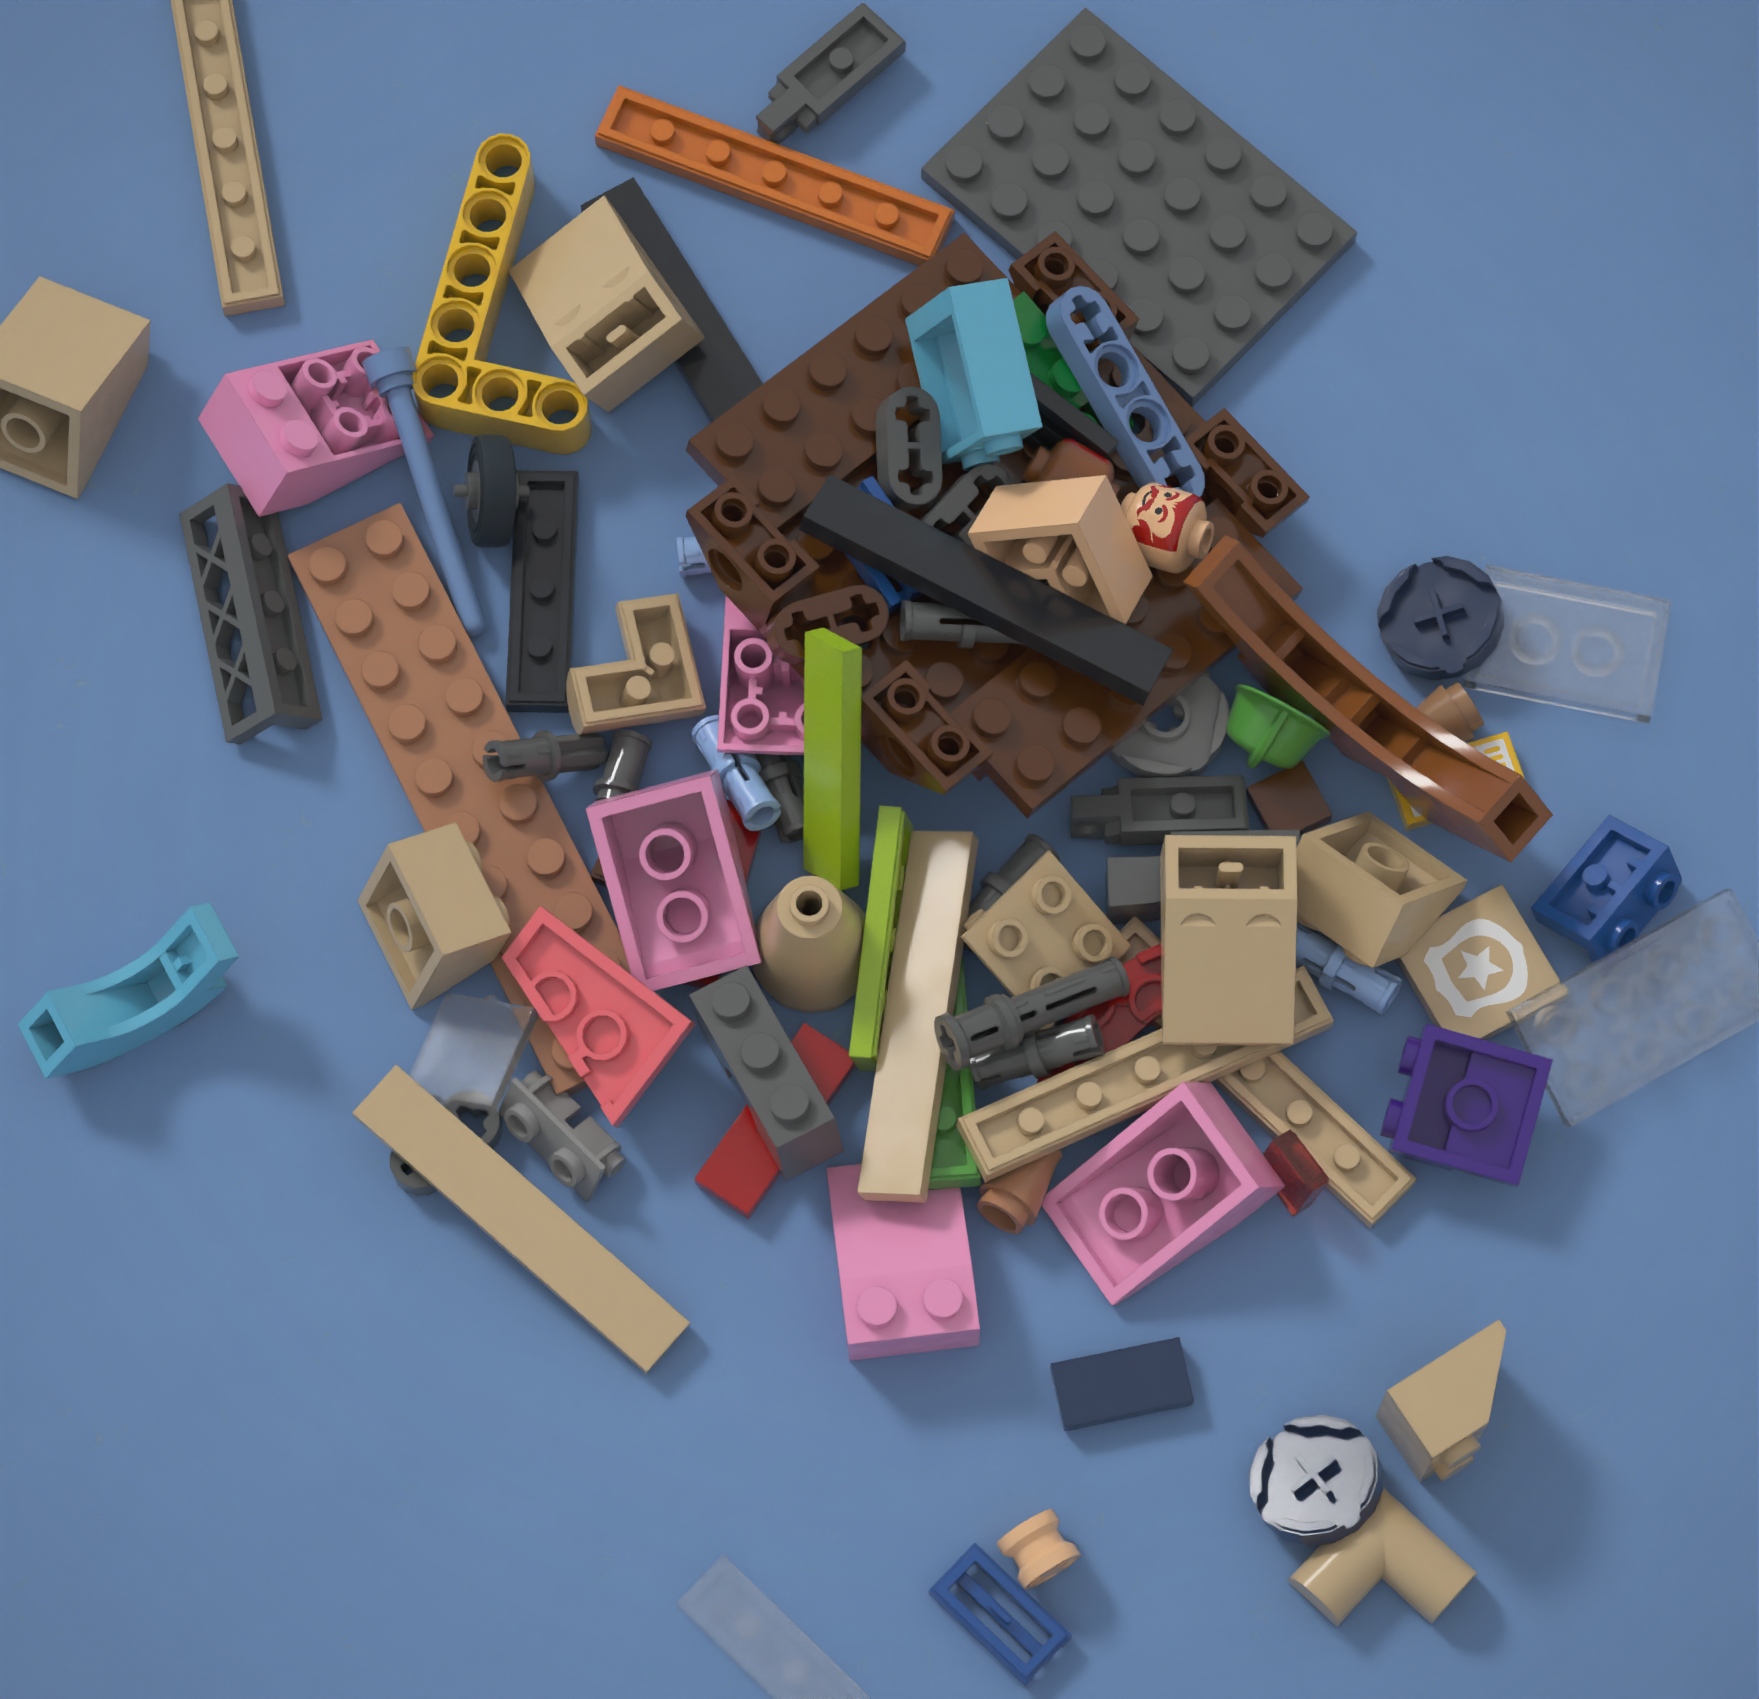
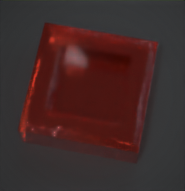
[1263,1129,1329,1217]

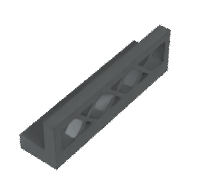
[179,483,322,744]

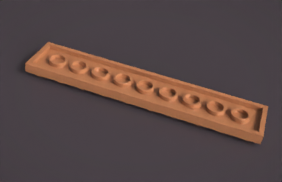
[287,503,631,1096]

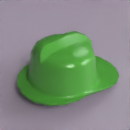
[1226,684,1330,769]

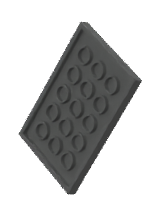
[921,7,1357,407]

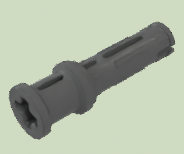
[934,957,1130,1071]

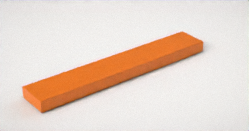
[595,85,955,266]

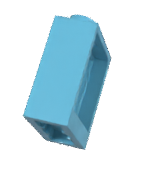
[905,278,1043,471]

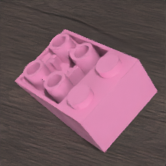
[198,339,434,517]
[717,596,804,756]

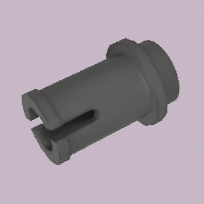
[592,730,652,801]

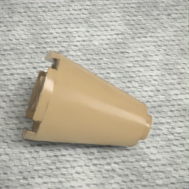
[751,876,866,1013]

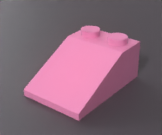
[586,769,762,991]
[1041,1082,1285,1306]
[826,1164,980,1361]

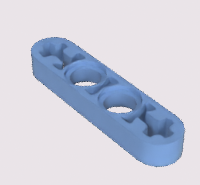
[1046,286,1205,497]

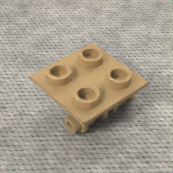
[961,850,1131,1030]

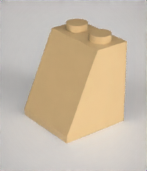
[0,276,151,499]

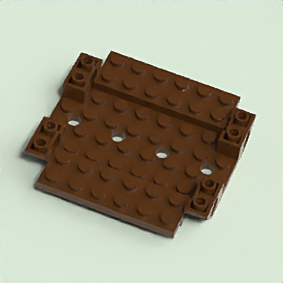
[685,231,1310,819]

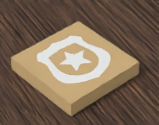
[1395,884,1567,1040]

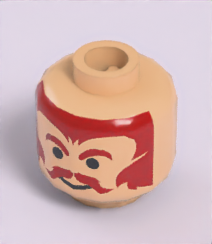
[1121,483,1214,574]

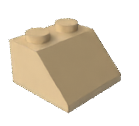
[1297,811,1468,968]
[357,822,511,1010]
[1375,1319,1506,1483]

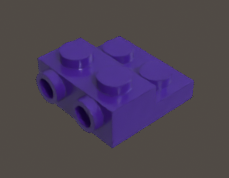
[1380,1023,1553,1187]

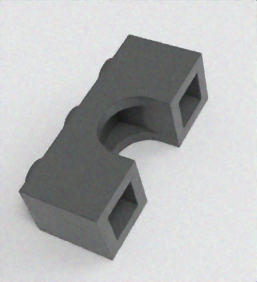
[689,965,844,1181]

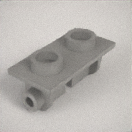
[498,1070,626,1202]

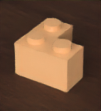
[968,475,1153,624]

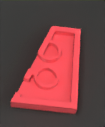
[501,906,696,1128]

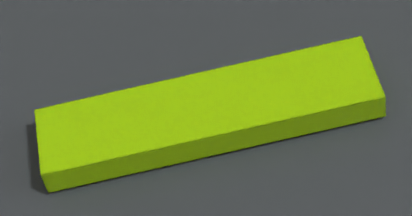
[803,627,862,891]
[849,805,914,1072]

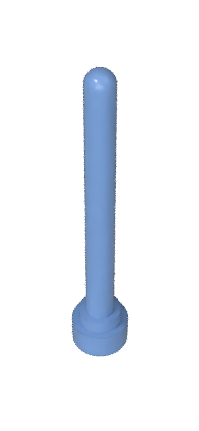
[362,347,486,636]

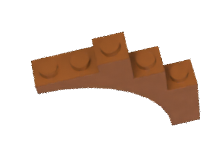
[1183,535,1553,863]

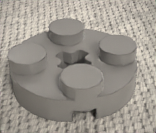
[1109,672,1229,778]

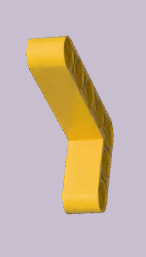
[412,133,592,454]

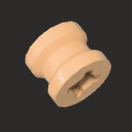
[996,1509,1081,1590]

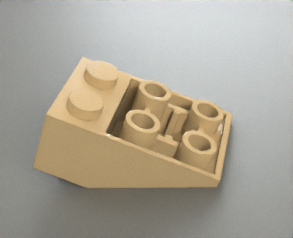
[508,196,705,413]
[1160,835,1297,1046]

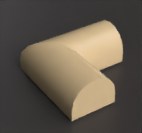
[566,593,706,735]
[1288,1488,1477,1627]

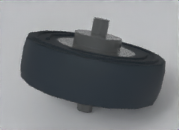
[453,434,529,548]

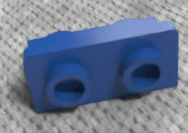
[1531,815,1682,972]

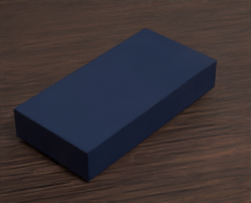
[1050,1337,1194,1432]

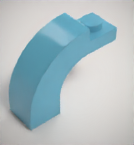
[17,902,239,1079]

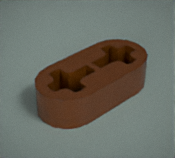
[766,585,889,664]

